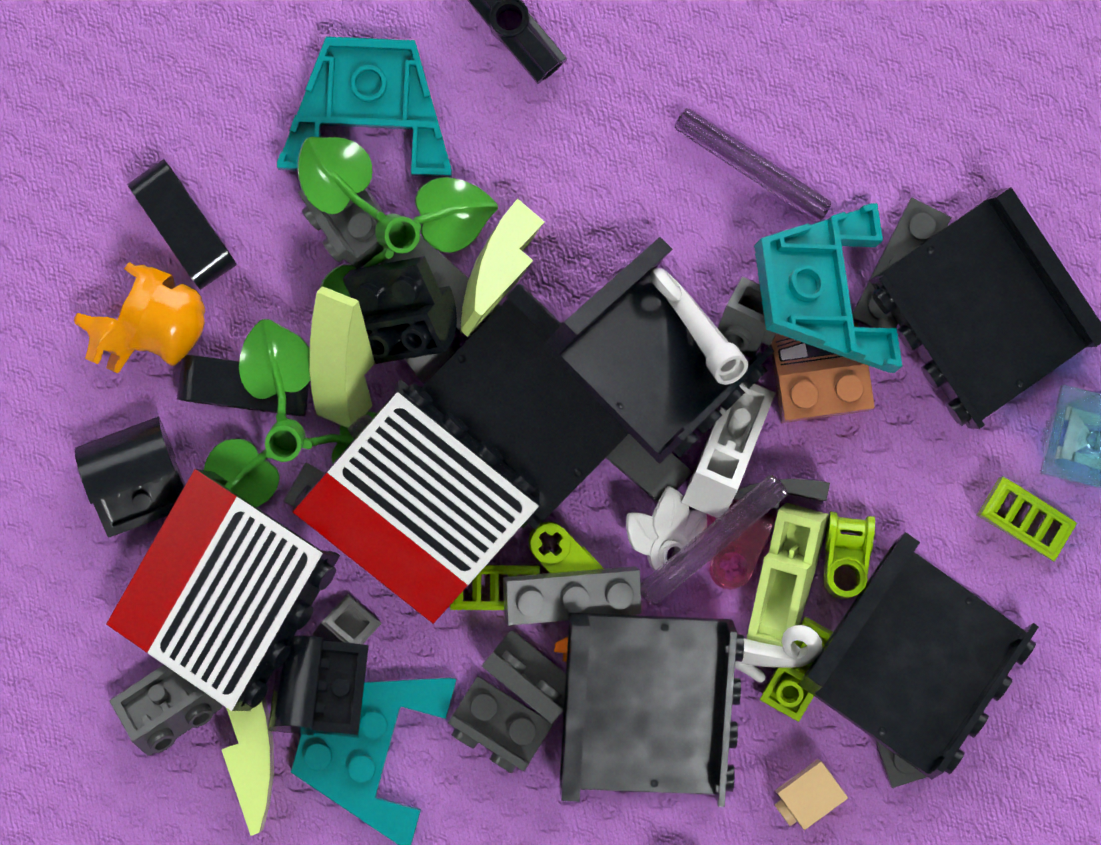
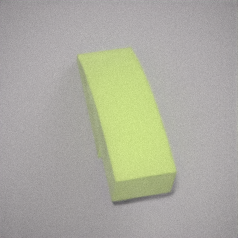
[461,199,545,337]
[309,286,375,429]
[747,502,829,647]
[221,697,274,836]

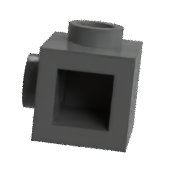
[718,277,776,358]

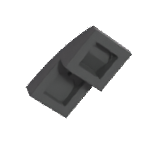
[733,479,830,510]

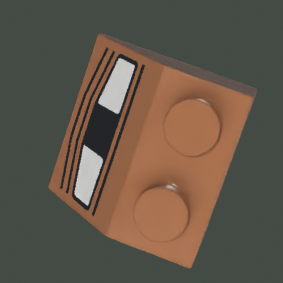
[770,322,875,424]

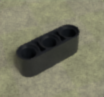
[127,159,237,290]
[176,355,310,417]

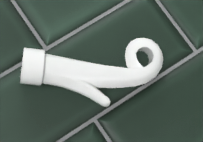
[650,268,748,385]
[735,625,822,683]

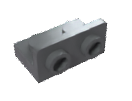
[298,188,385,269]
[482,631,566,724]
[109,665,222,756]
[448,676,553,773]

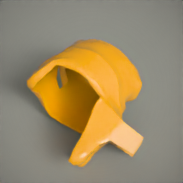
[73,262,205,373]

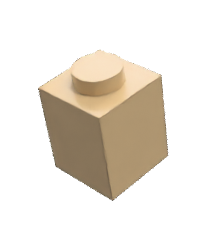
[774,759,848,830]

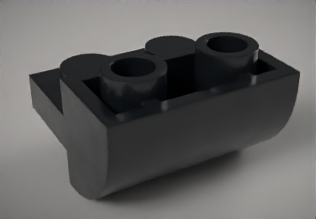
[343,256,457,364]
[75,416,185,538]
[268,636,369,738]

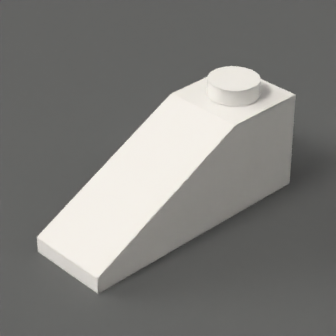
[681,383,775,520]

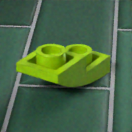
[760,616,833,722]

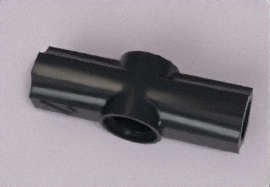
[467,0,567,84]

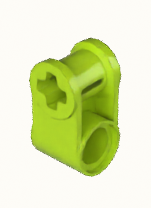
[823,511,875,600]
[528,521,604,573]

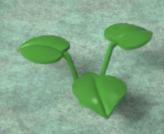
[297,137,498,297]
[204,319,377,507]

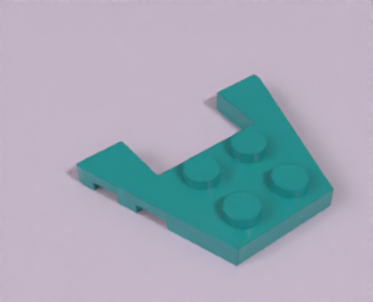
[277,36,452,178]
[754,203,903,373]
[291,677,457,845]

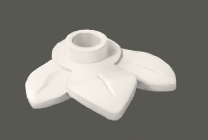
[626,486,707,575]

